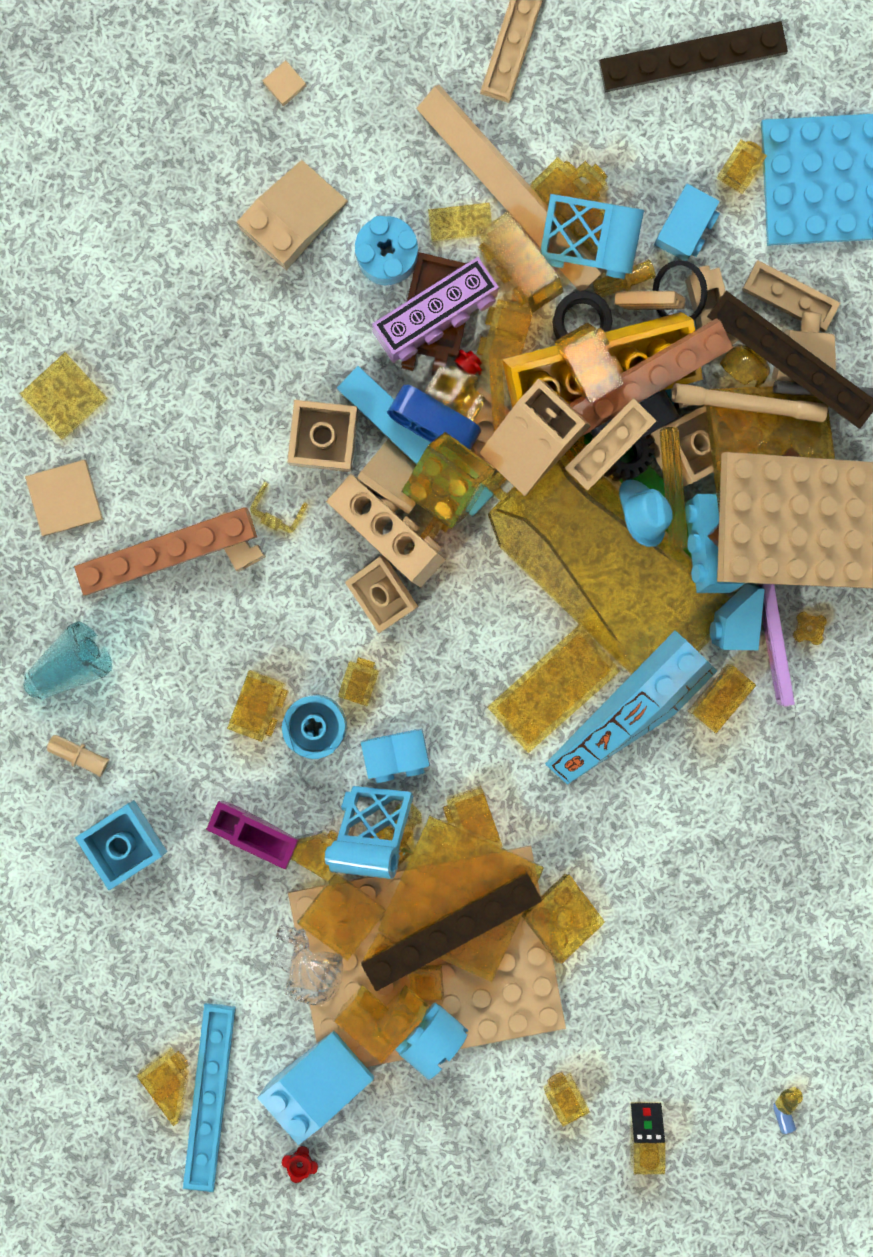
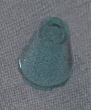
[23,621,113,700]

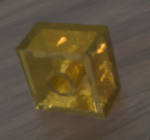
[401,432,496,529]

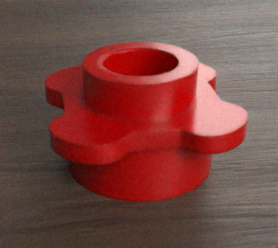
[454,349,483,379]
[281,1146,318,1183]

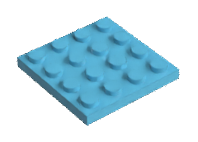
[761,114,873,246]

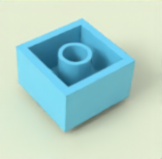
[75,800,167,890]

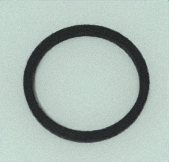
[652,260,708,320]

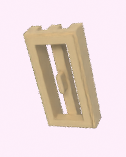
[615,291,685,310]

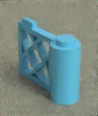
[539,194,644,279]
[325,786,413,879]

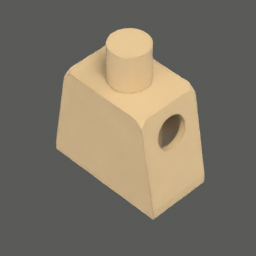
[772,312,836,382]

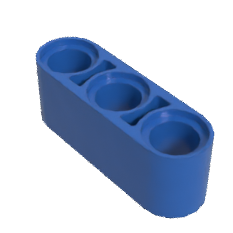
[387,385,481,459]

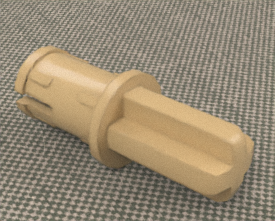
[47,735,109,777]

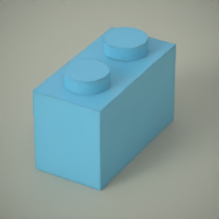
[654,184,720,261]

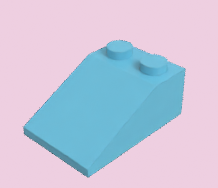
[257,1030,375,1145]

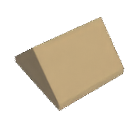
[345,555,419,633]

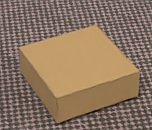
[262,60,307,106]

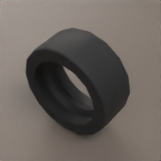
[552,290,613,344]

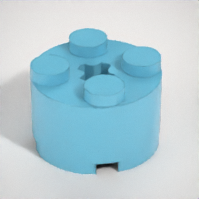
[355,216,418,286]
[282,694,347,759]
[394,1002,468,1080]

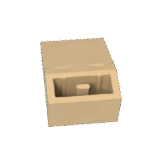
[479,379,591,496]

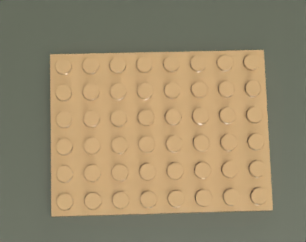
[288,845,566,1067]

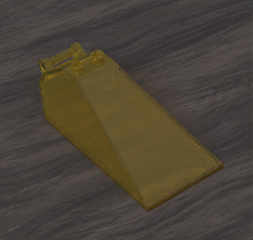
[482,450,730,675]

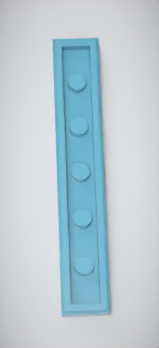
[337,366,494,517]
[183,1003,236,1192]

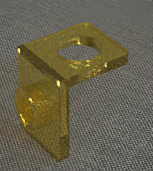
[560,161,608,208]

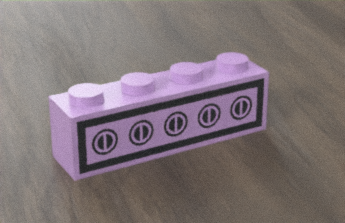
[372,257,499,363]

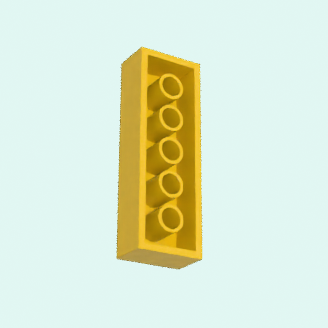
[502,312,703,408]

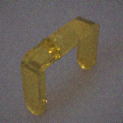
[250,481,309,533]

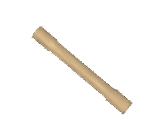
[671,383,828,422]

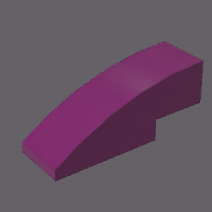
[206,801,299,869]

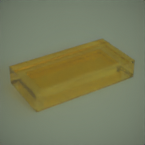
[428,202,493,242]

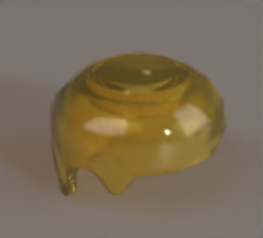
[720,345,770,388]

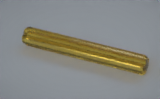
[660,427,688,550]

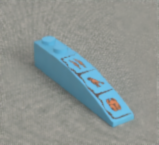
[545,630,717,785]

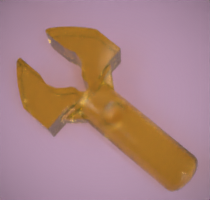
[391,803,422,862]

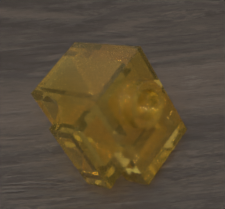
[425,365,485,422]

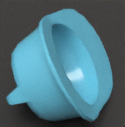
[619,480,673,547]

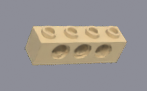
[326,474,446,588]

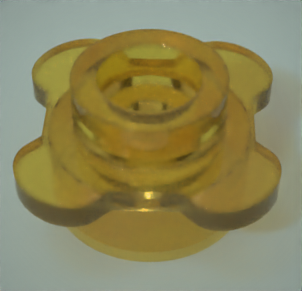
[793,612,827,645]

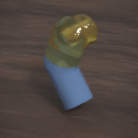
[773,1087,803,1134]

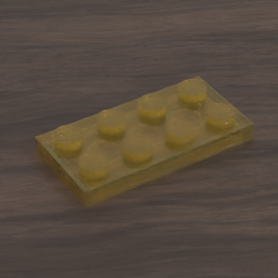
[487,625,621,753]

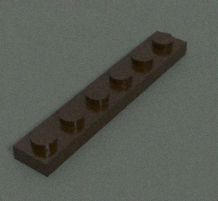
[599,21,788,93]
[707,290,873,429]
[361,872,542,992]

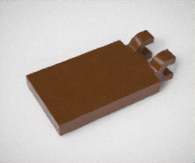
[401,252,467,378]

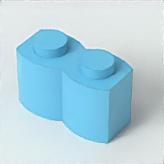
[361,728,430,783]

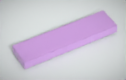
[757,584,795,706]

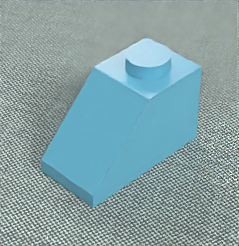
[710,583,765,650]

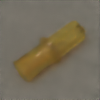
[593,259,656,298]

